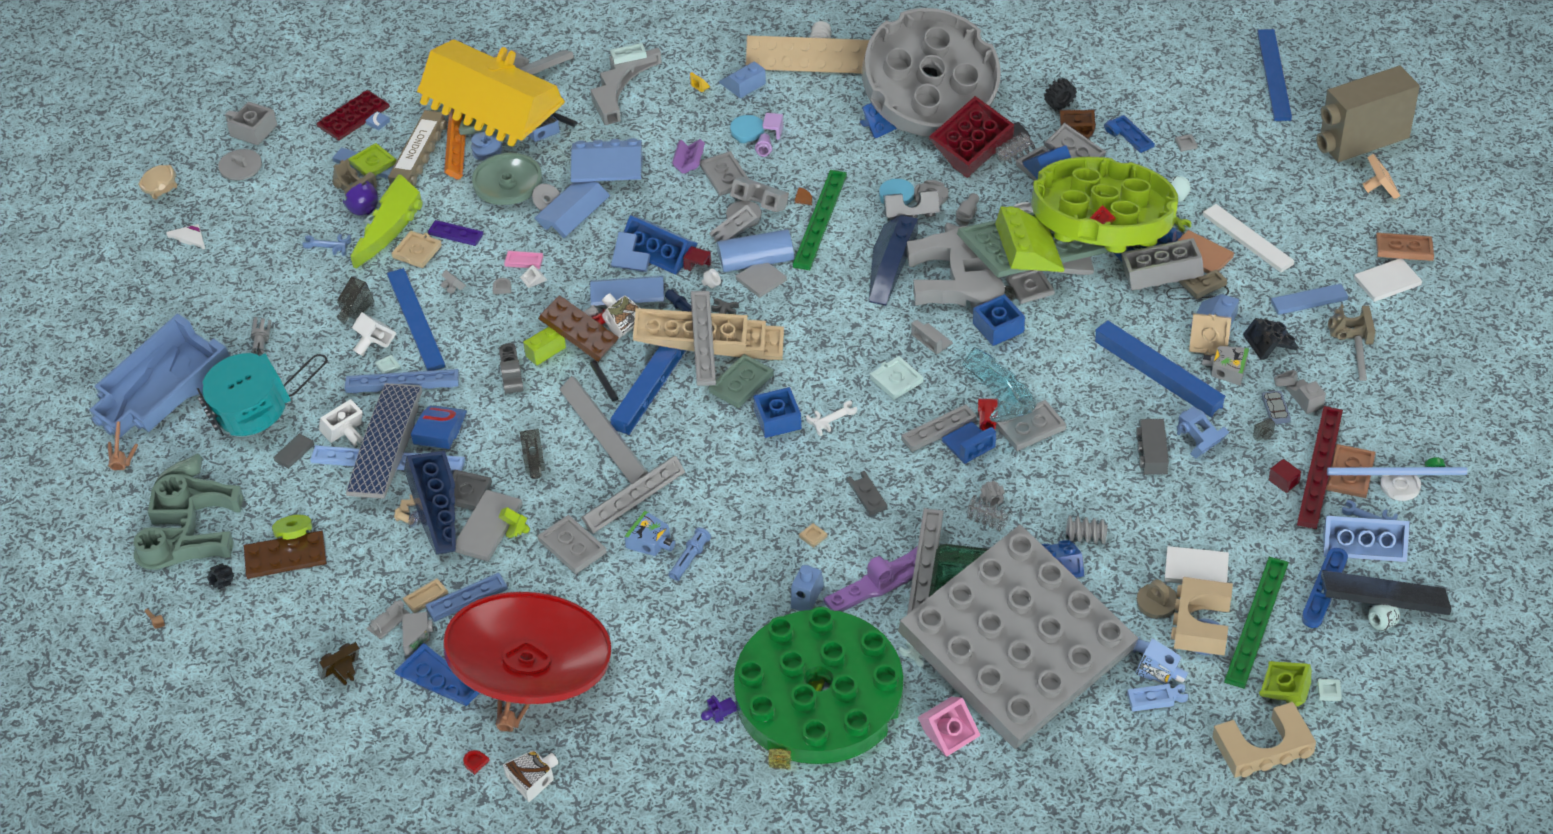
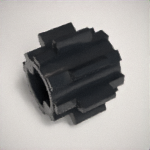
[207,563,234,590]

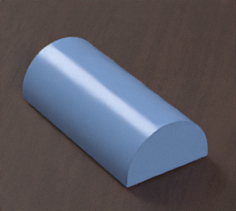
[717,229,794,272]

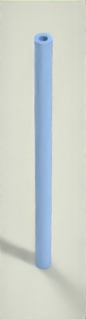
[1327,467,1467,476]

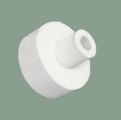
[702,269,721,288]

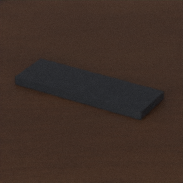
[1321,570,1452,615]

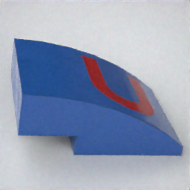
[411,405,467,449]

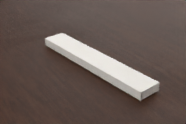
[1203,204,1294,273]

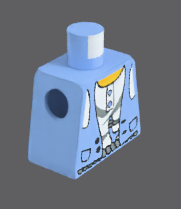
[1135,638,1189,685]

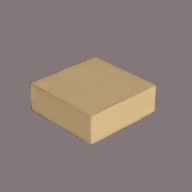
[799,523,827,548]

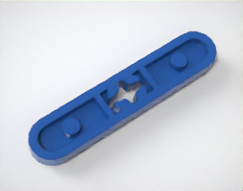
[1302,548,1348,628]

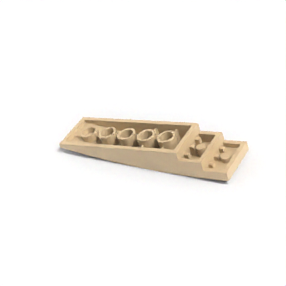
[633,308,784,360]

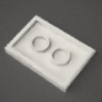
[1354,259,1422,302]
[1165,546,1229,583]

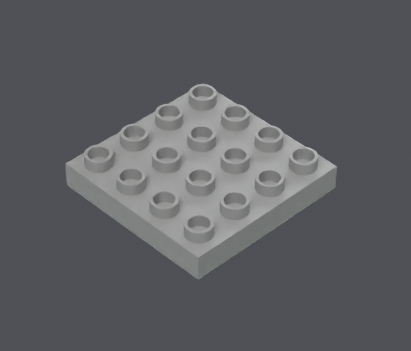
[898,524,1139,749]

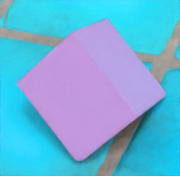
[763,113,783,139]

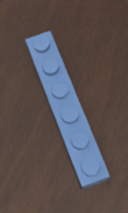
[345,369,459,393]

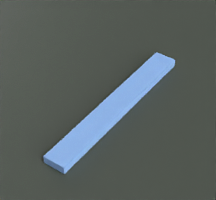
[310,445,465,474]

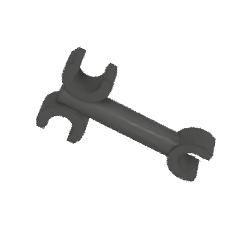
[711,298,739,315]

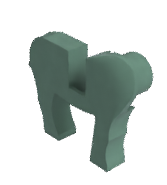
[133,454,244,570]

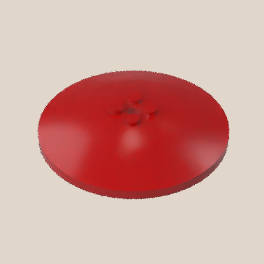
[443,592,611,704]

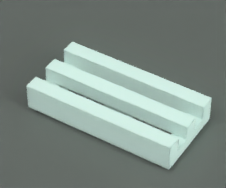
[610,43,647,65]

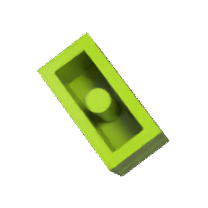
[523,326,566,366]

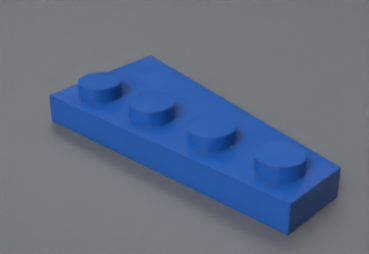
[394,643,479,706]

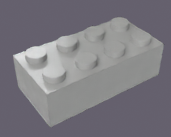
[1122,238,1204,291]

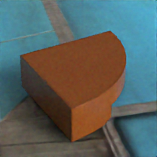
[795,187,812,205]

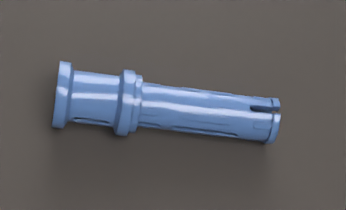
[668,527,711,581]

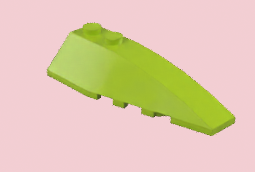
[350,174,423,268]

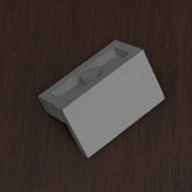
[911,320,953,355]

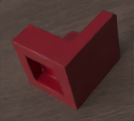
[683,246,712,271]
[1268,459,1302,493]

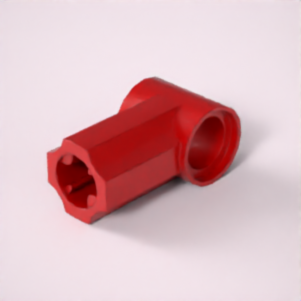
[978,398,998,431]

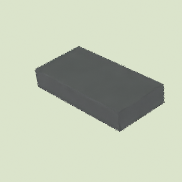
[273,433,314,469]

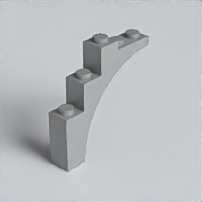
[590,48,662,125]

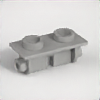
[366,600,410,639]

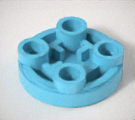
[730,115,765,143]
[879,179,914,206]

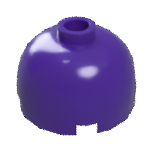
[343,181,379,216]

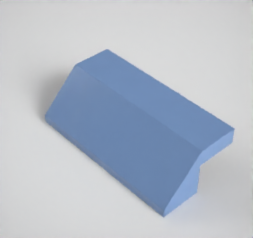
[535,181,610,238]
[590,276,664,306]

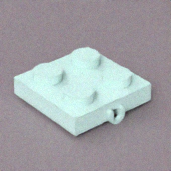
[870,356,923,400]

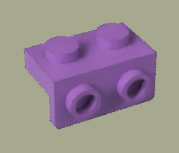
[672,139,705,173]

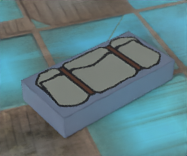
[1262,391,1291,425]

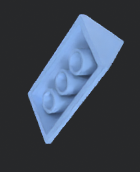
[1323,516,1410,562]

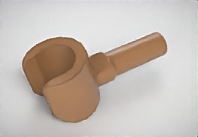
[144,609,165,629]

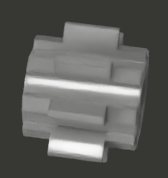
[980,481,1005,507]

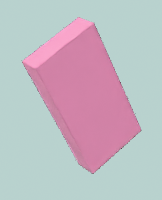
[504,251,543,269]

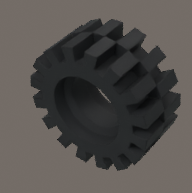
[1044,78,1077,111]

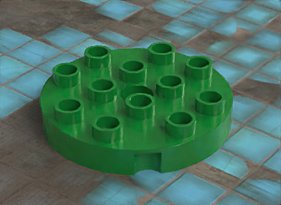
[734,607,903,764]

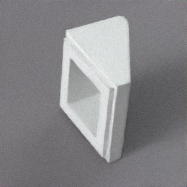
[520,265,547,288]

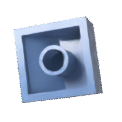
[719,61,766,98]
[1189,294,1239,328]

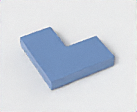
[611,232,650,272]

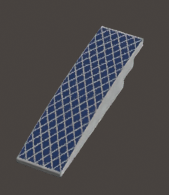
[346,383,423,499]

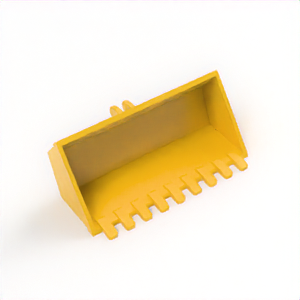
[417,39,565,146]

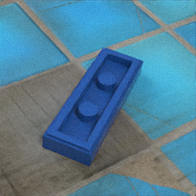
[1112,115,1155,153]

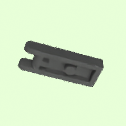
[846,471,888,515]

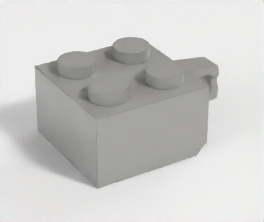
[225,101,277,145]

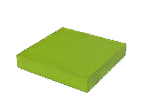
[348,143,397,176]

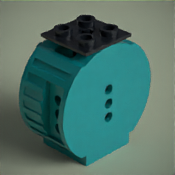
[197,353,291,436]

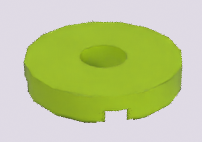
[272,515,312,540]

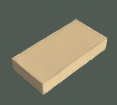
[403,579,448,613]

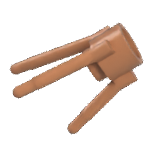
[108,421,138,470]
[496,699,530,732]

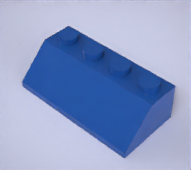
[624,215,698,275]

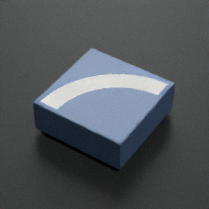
[366,111,390,130]

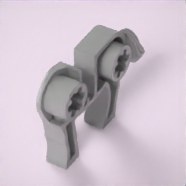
[907,223,1005,309]

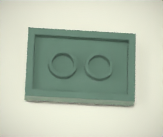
[709,354,774,409]

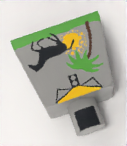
[1202,346,1249,386]

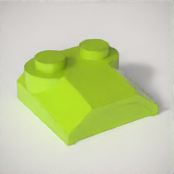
[1259,661,1312,707]

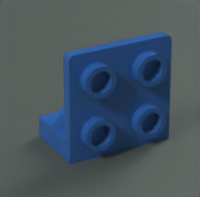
[942,422,996,464]
[1042,540,1085,578]

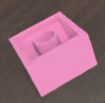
[917,697,981,757]

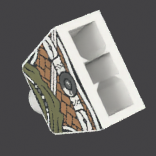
[602,293,641,339]

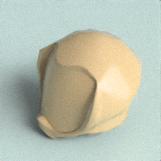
[138,165,177,200]

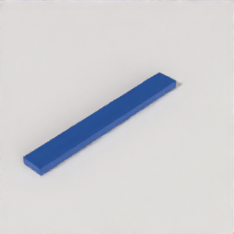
[1257,29,1292,121]
[387,268,445,371]

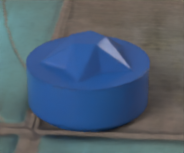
[1104,120,1121,137]

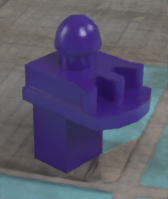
[701,695,737,723]

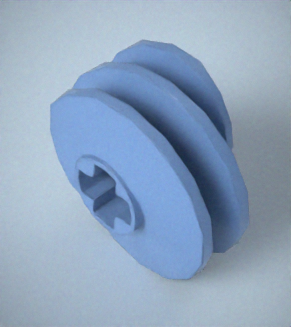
[471,131,502,161]

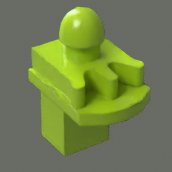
[498,507,530,538]

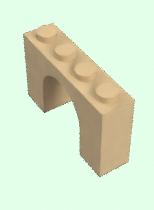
[1171,577,1233,656]
[1212,702,1316,778]

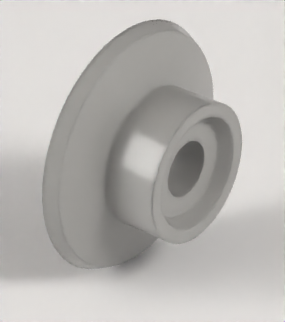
[532,184,560,211]

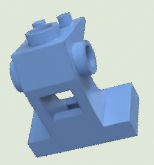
[1176,407,1229,459]

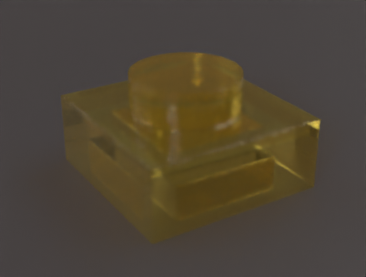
[768,749,792,769]

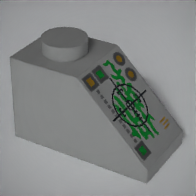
[402,612,434,658]

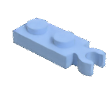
[1127,684,1188,712]

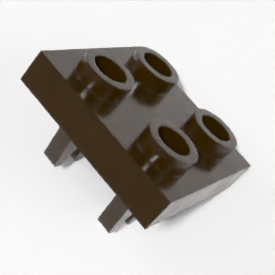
[317,642,360,685]

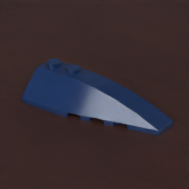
[869,215,918,306]
[404,450,456,555]

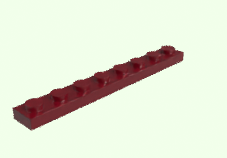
[1297,406,1343,529]

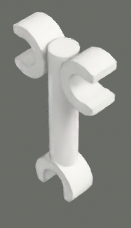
[806,401,857,436]

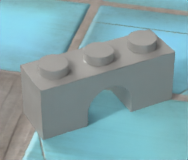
[730,177,789,212]

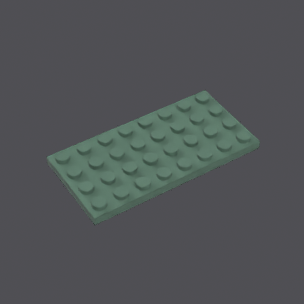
[957,212,1110,278]

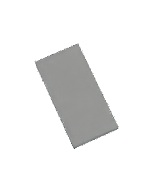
[455,490,522,562]

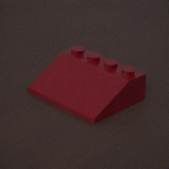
[929,96,1015,178]

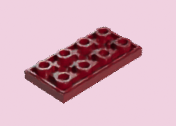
[316,90,390,141]

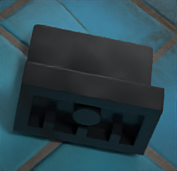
[1243,318,1299,360]

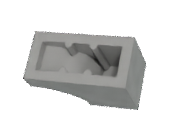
[1286,379,1326,414]

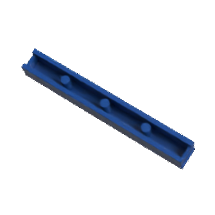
[1095,320,1226,417]
[610,346,686,435]

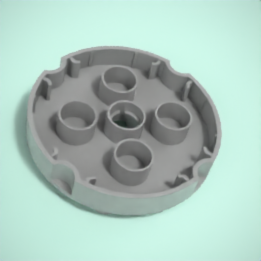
[862,8,1001,137]

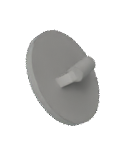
[218,149,262,180]

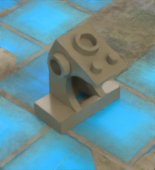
[332,158,377,199]
[1328,304,1376,344]

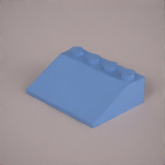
[571,138,643,182]

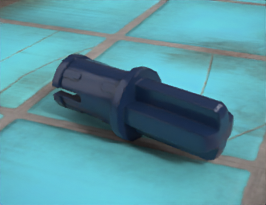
[665,289,692,312]

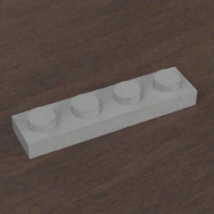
[901,404,977,452]

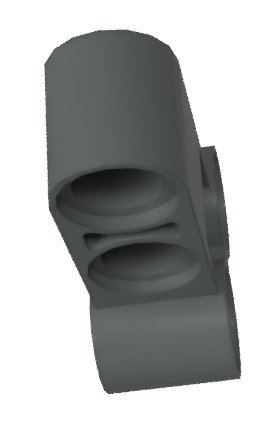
[499,343,524,394]

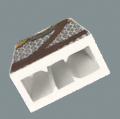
[503,751,558,802]

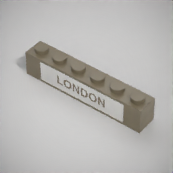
[388,110,447,186]

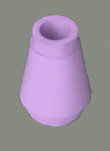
[755,134,772,157]

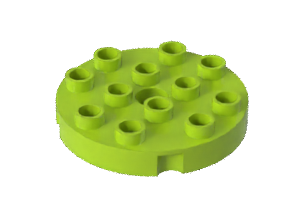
[1031,157,1178,253]

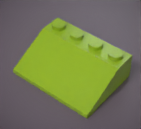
[995,206,1065,272]

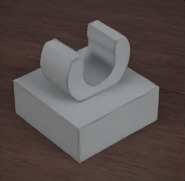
[441,270,466,294]

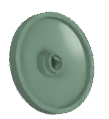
[472,153,542,205]

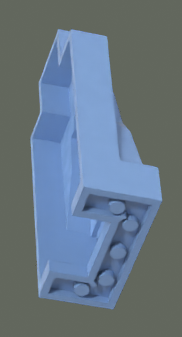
[89,313,230,438]

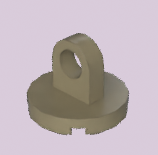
[1137,579,1178,619]

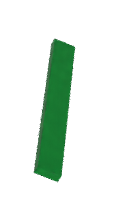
[792,170,847,271]
[1224,556,1289,689]

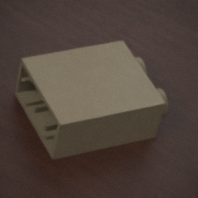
[1316,65,1420,163]

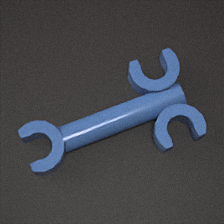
[302,234,351,256]
[1342,500,1398,520]

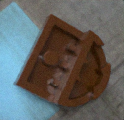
[1060,110,1096,139]

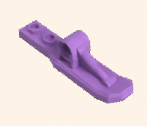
[823,546,918,612]

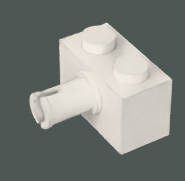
[352,313,396,356]
[319,399,363,446]

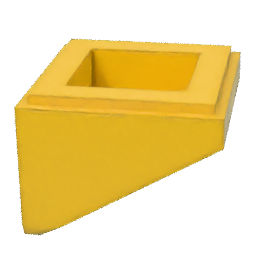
[690,72,710,92]

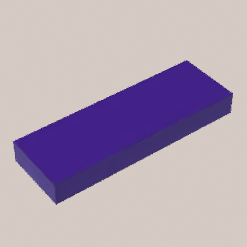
[428,220,484,246]

